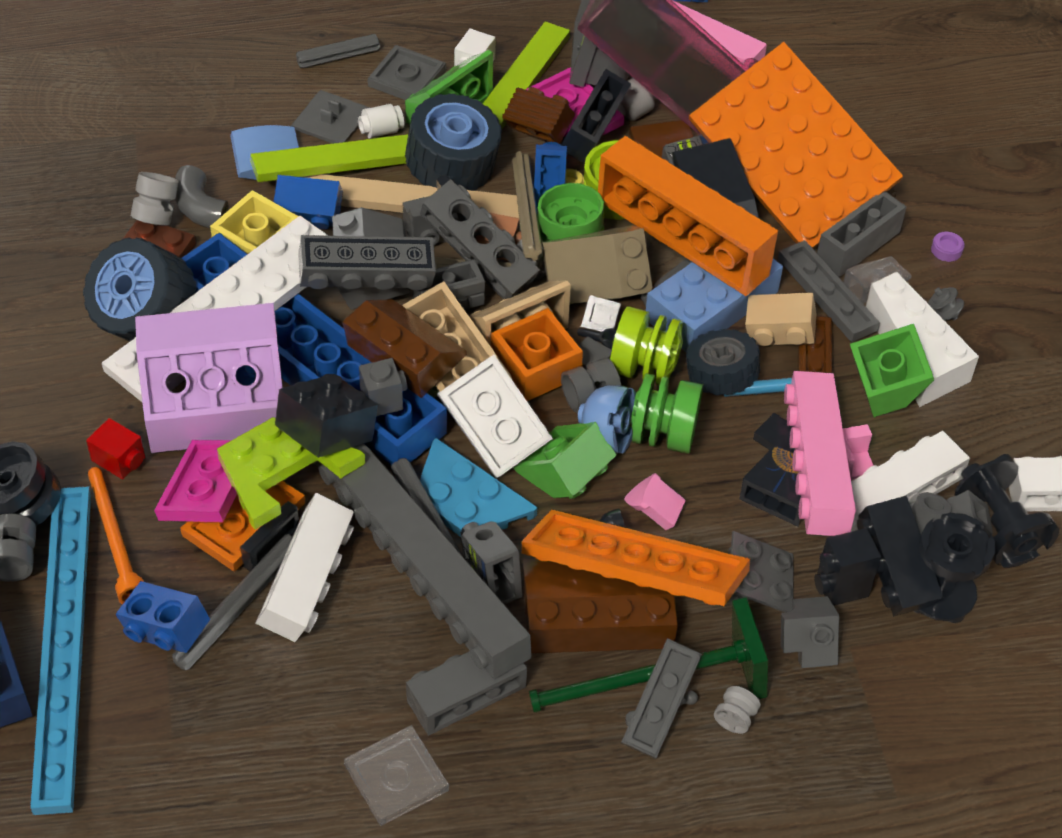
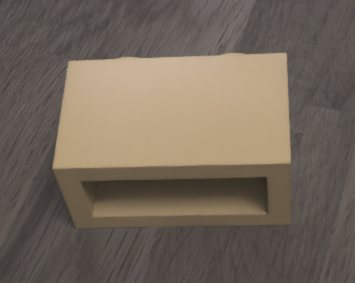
[745,293,817,346]

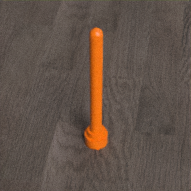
[88,467,144,604]

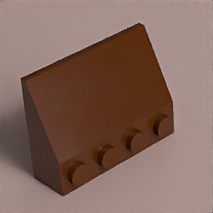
[522,558,677,654]

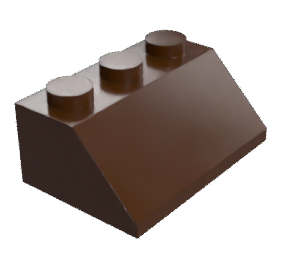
[343,299,467,398]

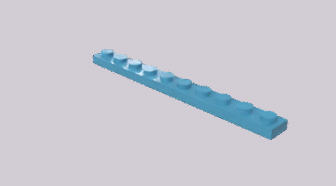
[31,487,91,815]

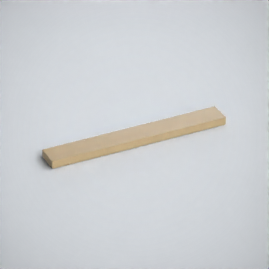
[304,174,519,218]

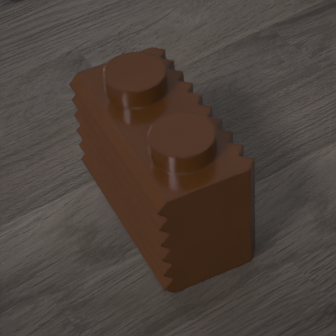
[502,87,575,144]

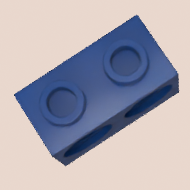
[116,581,211,653]

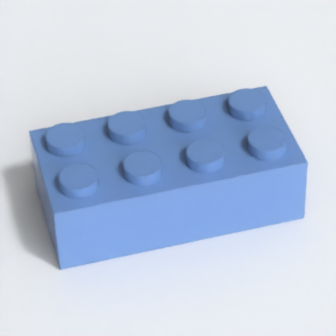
[646,259,783,352]

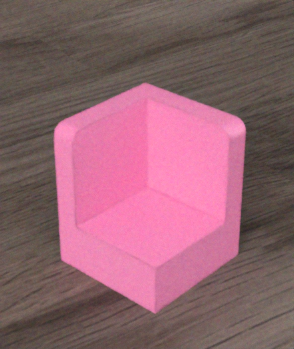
[843,424,874,481]

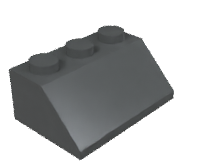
[332,207,411,310]

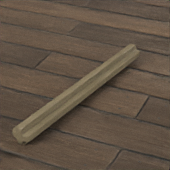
[512,151,543,261]

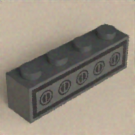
[298,235,436,290]

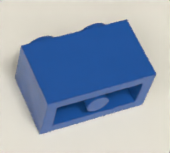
[273,175,343,229]

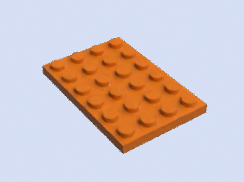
[689,42,903,249]

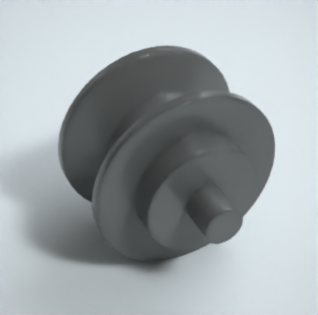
[928,287,964,320]

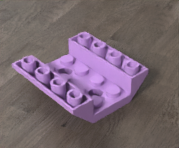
[135,303,283,453]

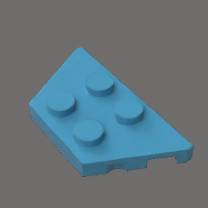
[420,438,537,538]

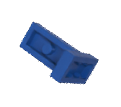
[534,142,567,206]

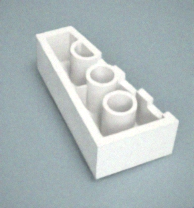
[866,272,979,407]

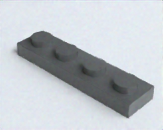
[778,240,880,342]

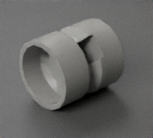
[130,172,179,225]

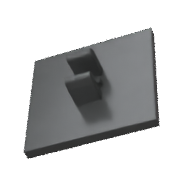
[291,90,370,144]

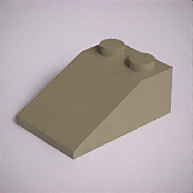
[542,225,653,304]

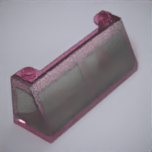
[577,0,758,135]

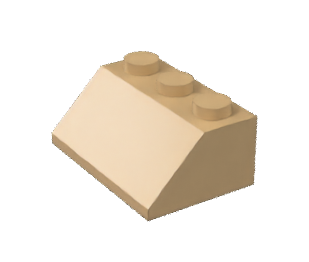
[469,280,571,347]

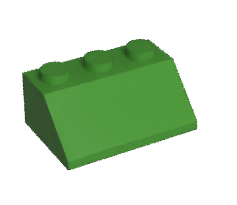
[405,50,493,125]

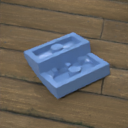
[230,125,299,180]

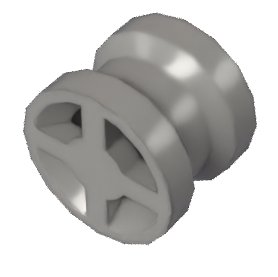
[714,686,761,734]

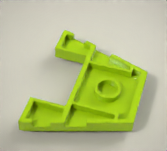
[217,417,365,529]

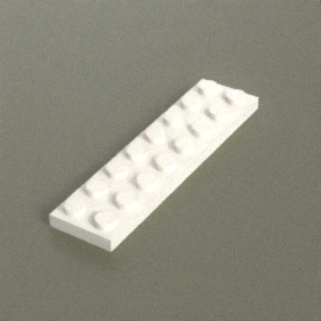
[102,216,326,402]

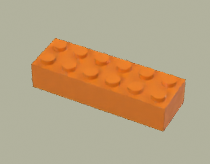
[598,136,778,296]

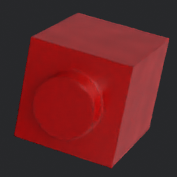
[86,418,145,480]

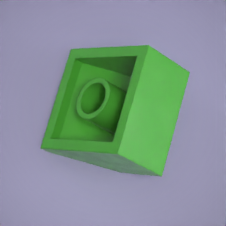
[850,323,934,417]
[513,422,616,499]

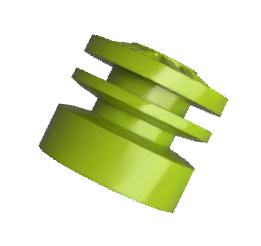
[610,306,683,386]

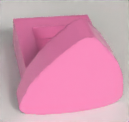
[624,473,686,530]

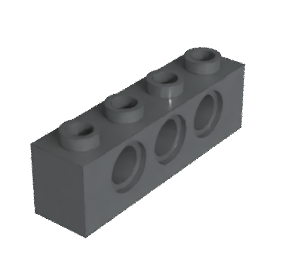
[420,179,540,300]

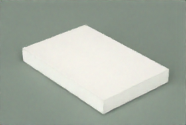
[437,355,553,478]

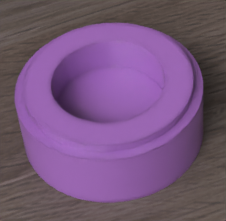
[931,232,964,262]

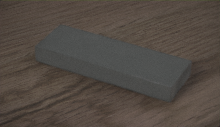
[621,638,702,759]

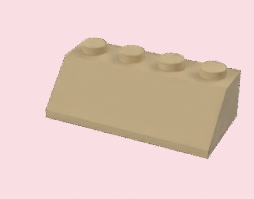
[402,281,512,392]

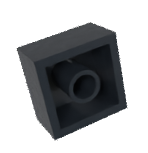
[275,374,378,458]

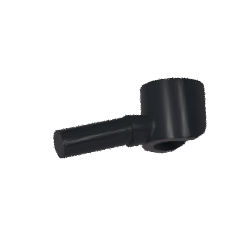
[577,328,616,350]

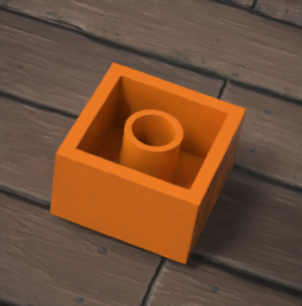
[491,308,583,401]

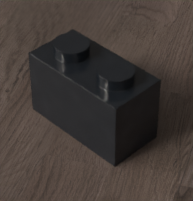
[814,528,881,606]

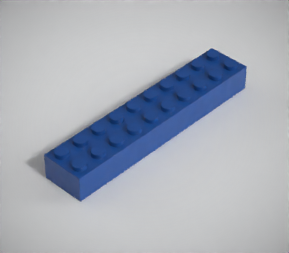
[181,233,447,466]

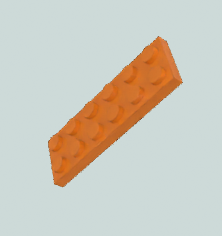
[521,510,750,606]

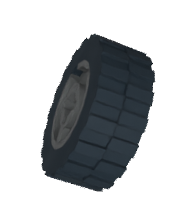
[686,329,760,395]

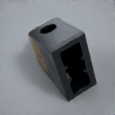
[739,446,802,527]

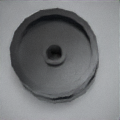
[0,441,61,526]

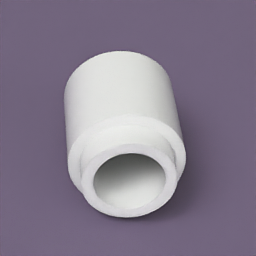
[358,104,404,139]

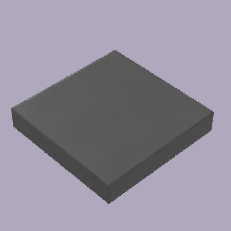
[367,45,446,100]

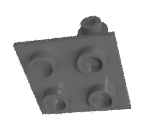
[728,531,793,613]

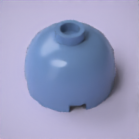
[578,385,636,453]

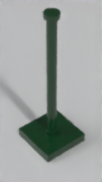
[529,597,768,713]

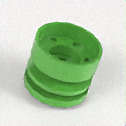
[538,183,604,243]
[631,373,703,454]

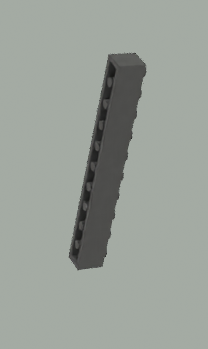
[312,443,531,679]

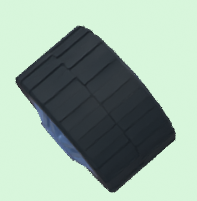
[405,94,502,191]
[83,237,197,341]

